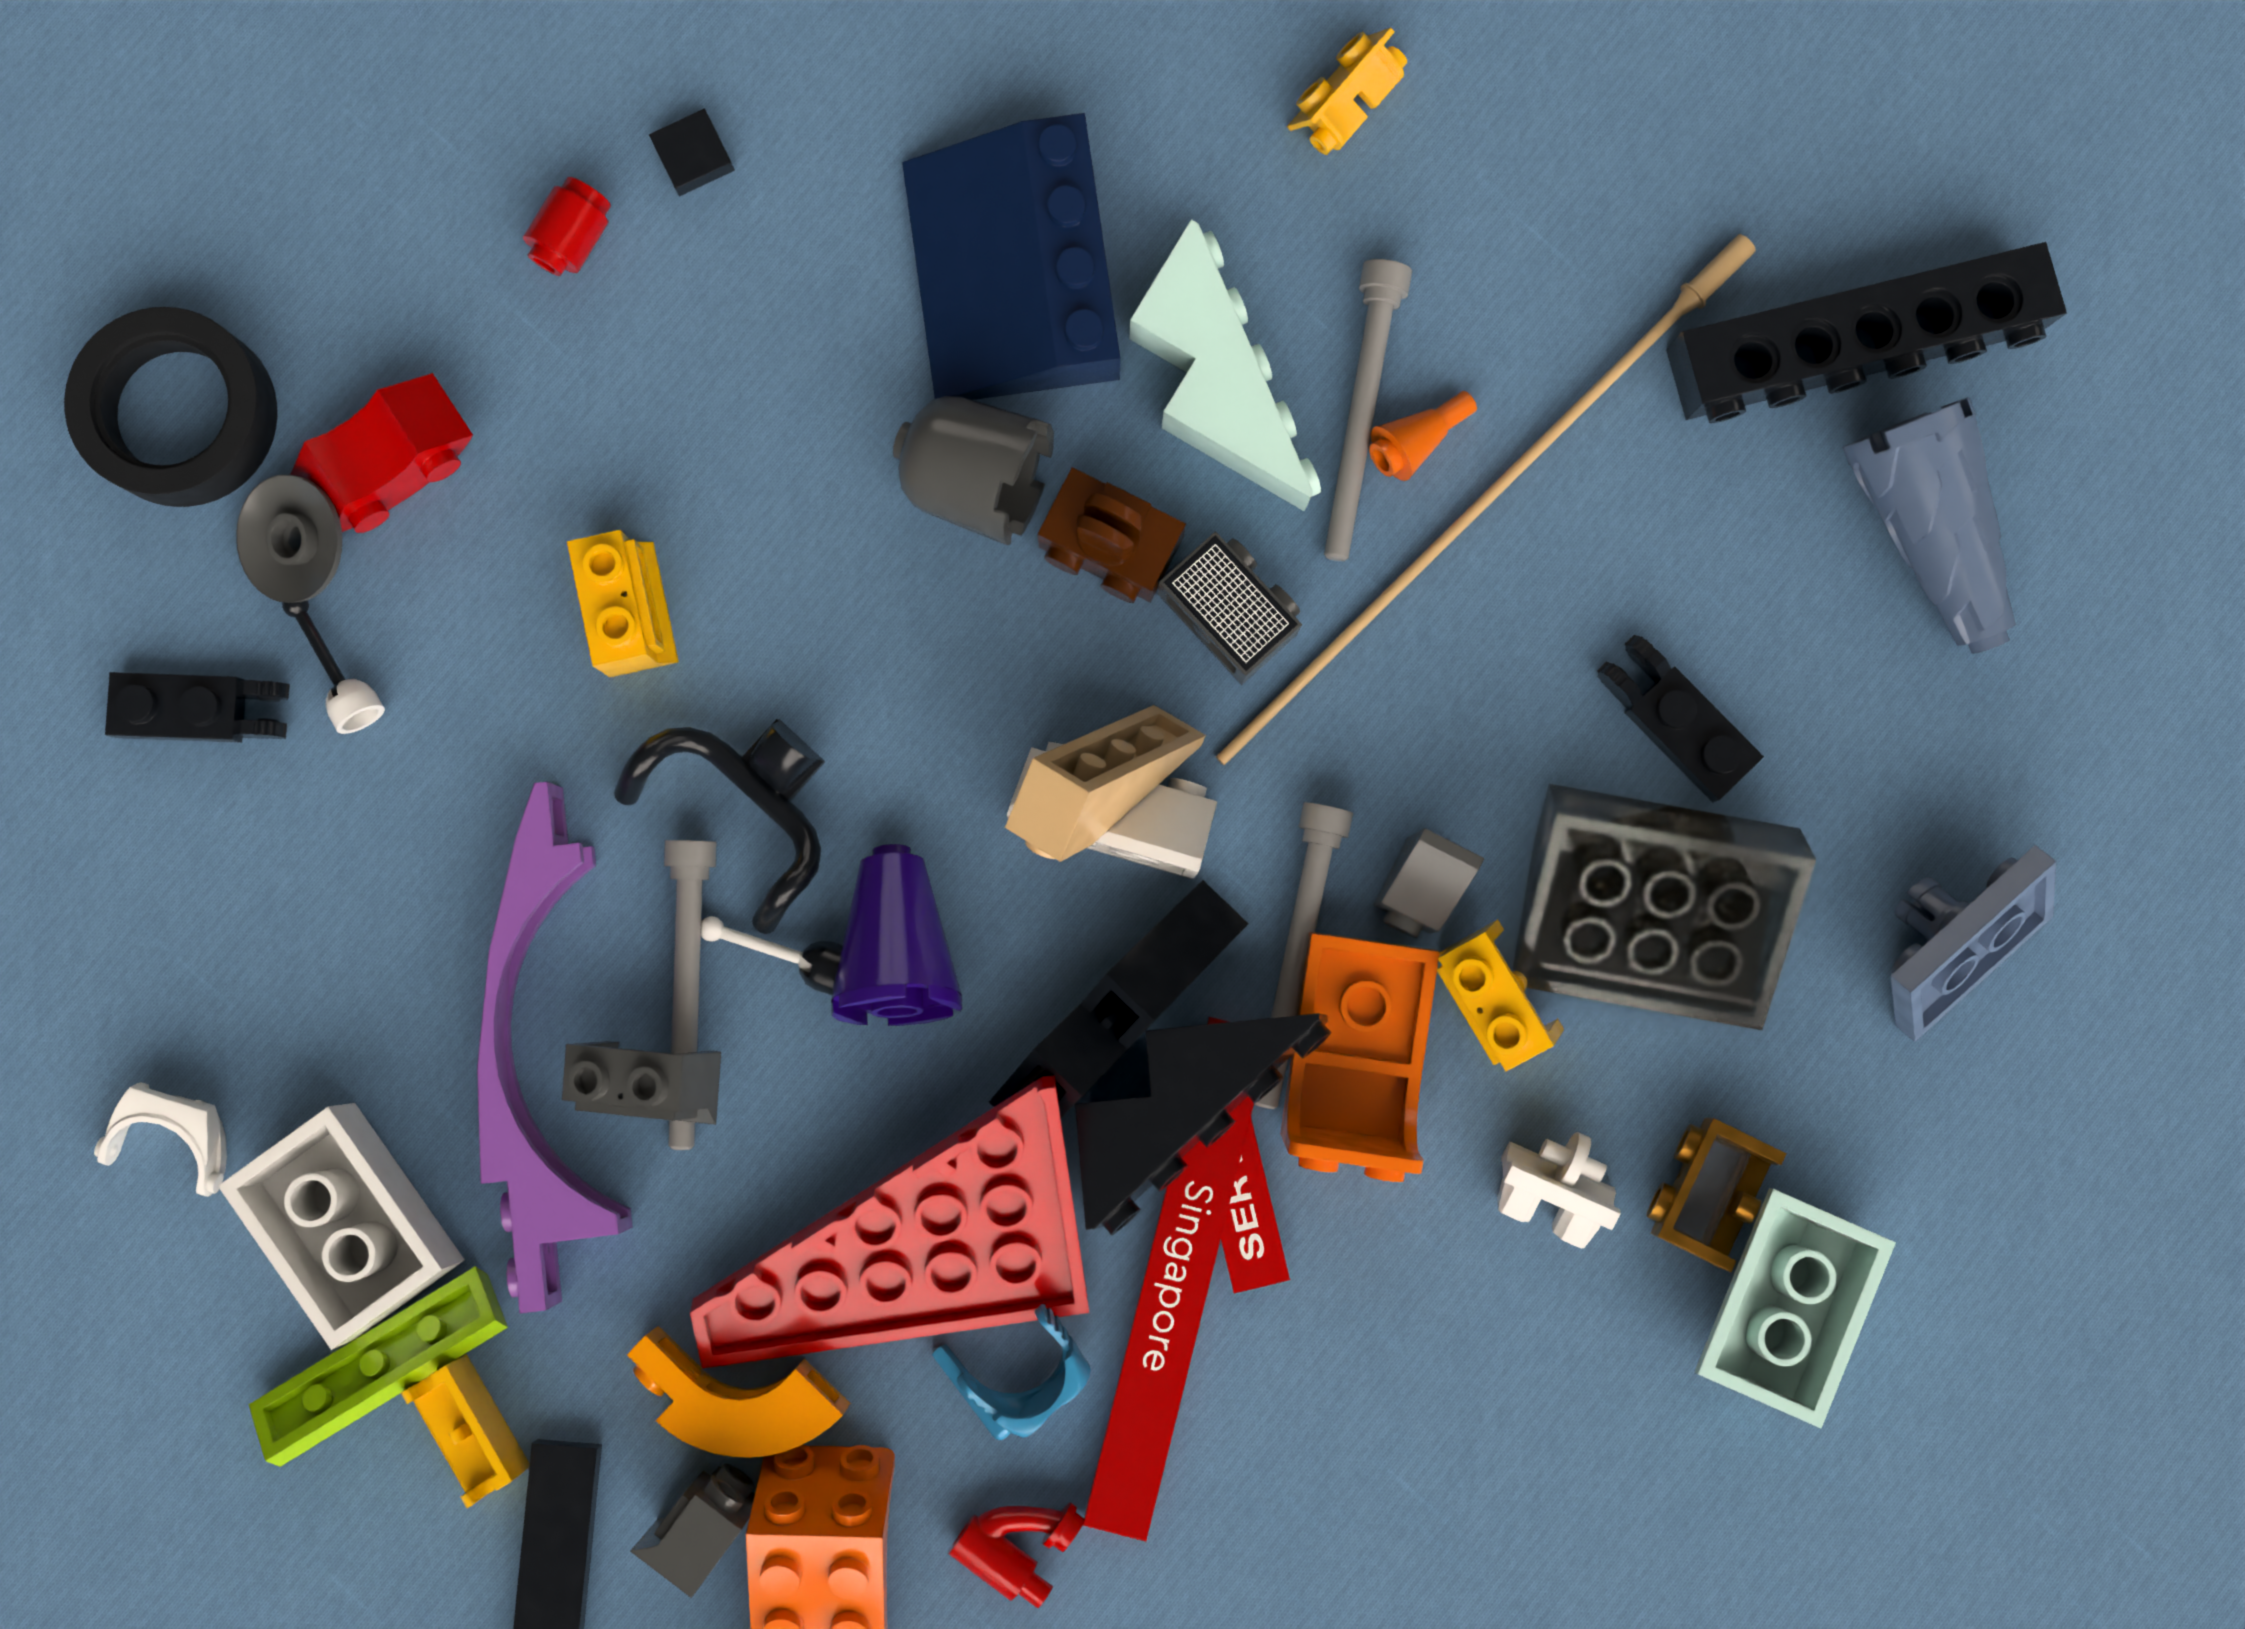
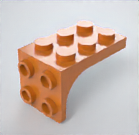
[1280,932,1440,1182]
[746,1444,895,1629]

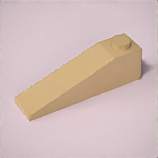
[1005,705,1206,862]

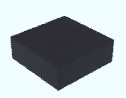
[649,108,735,197]

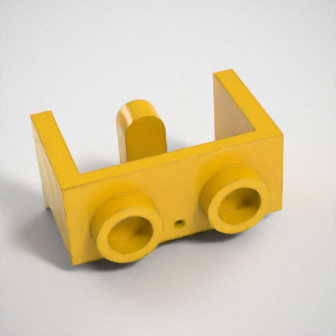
[567,530,679,677]
[1437,919,1564,1072]

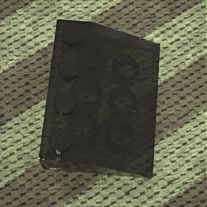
[1512,784,1816,1030]

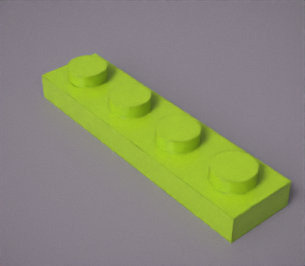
[248,1266,508,1467]

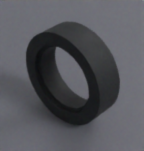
[64,307,278,507]

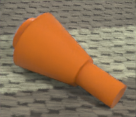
[1369,391,1477,481]

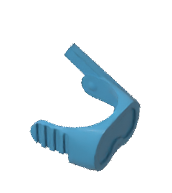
[932,1304,1091,1440]

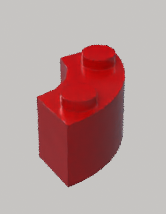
[290,373,473,533]

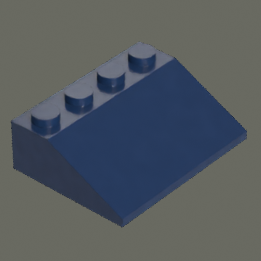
[902,113,1120,400]

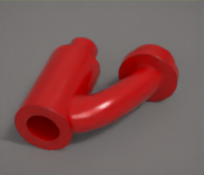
[947,1502,1085,1609]

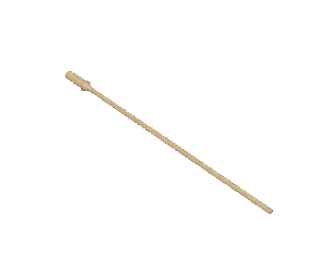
[1216,234,1756,765]

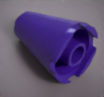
[831,844,962,1026]

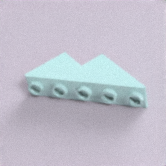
[1129,219,1321,511]

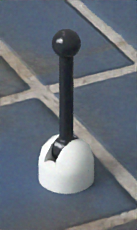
[282,600,385,734]

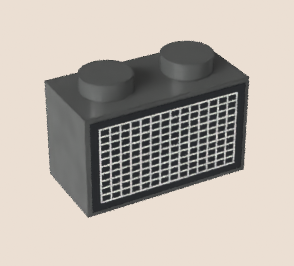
[1157,531,1302,685]

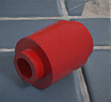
[523,177,611,276]

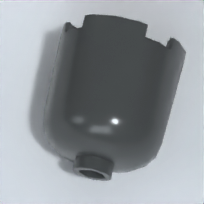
[893,396,1054,545]

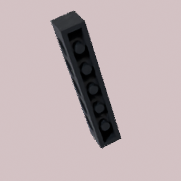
[1666,242,2067,423]

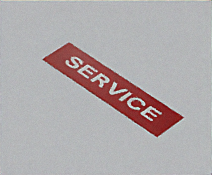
[1221,1118,1290,1294]

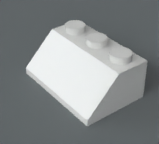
[1007,742,1217,879]

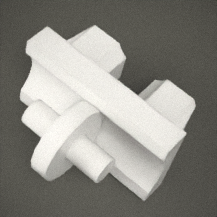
[1497,1132,1621,1249]

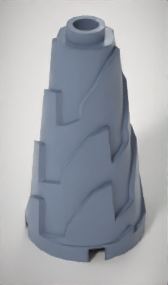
[1843,397,2016,654]

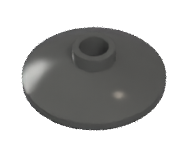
[236,475,342,603]

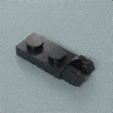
[1597,634,1764,803]
[105,672,290,743]

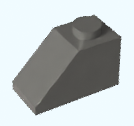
[1373,828,1484,938]

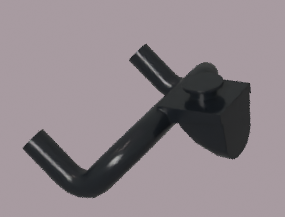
[614,719,825,934]

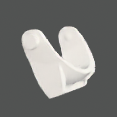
[94,1082,227,1197]

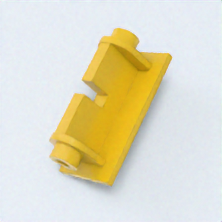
[1287,27,1407,155]

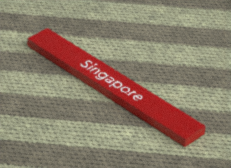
[1083,1016,1254,1542]

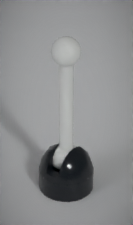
[701,916,843,995]

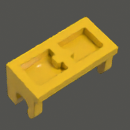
[401,1354,530,1508]

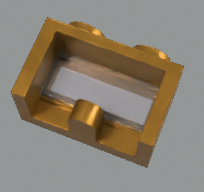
[1646,1118,1787,1272]

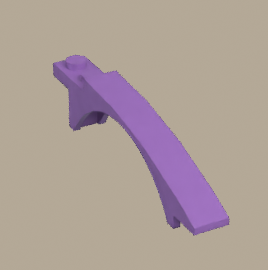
[477,782,633,1314]

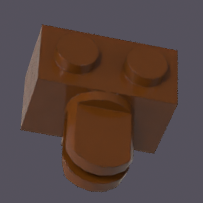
[1037,467,1186,603]

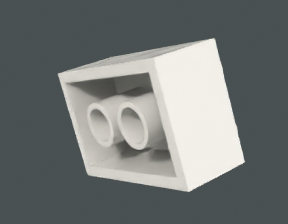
[218,1103,465,1350]

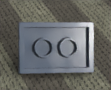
[1891,845,2056,1042]

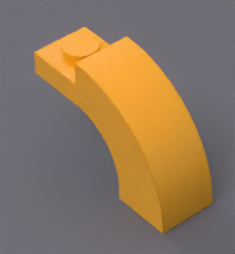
[627,1326,851,1458]

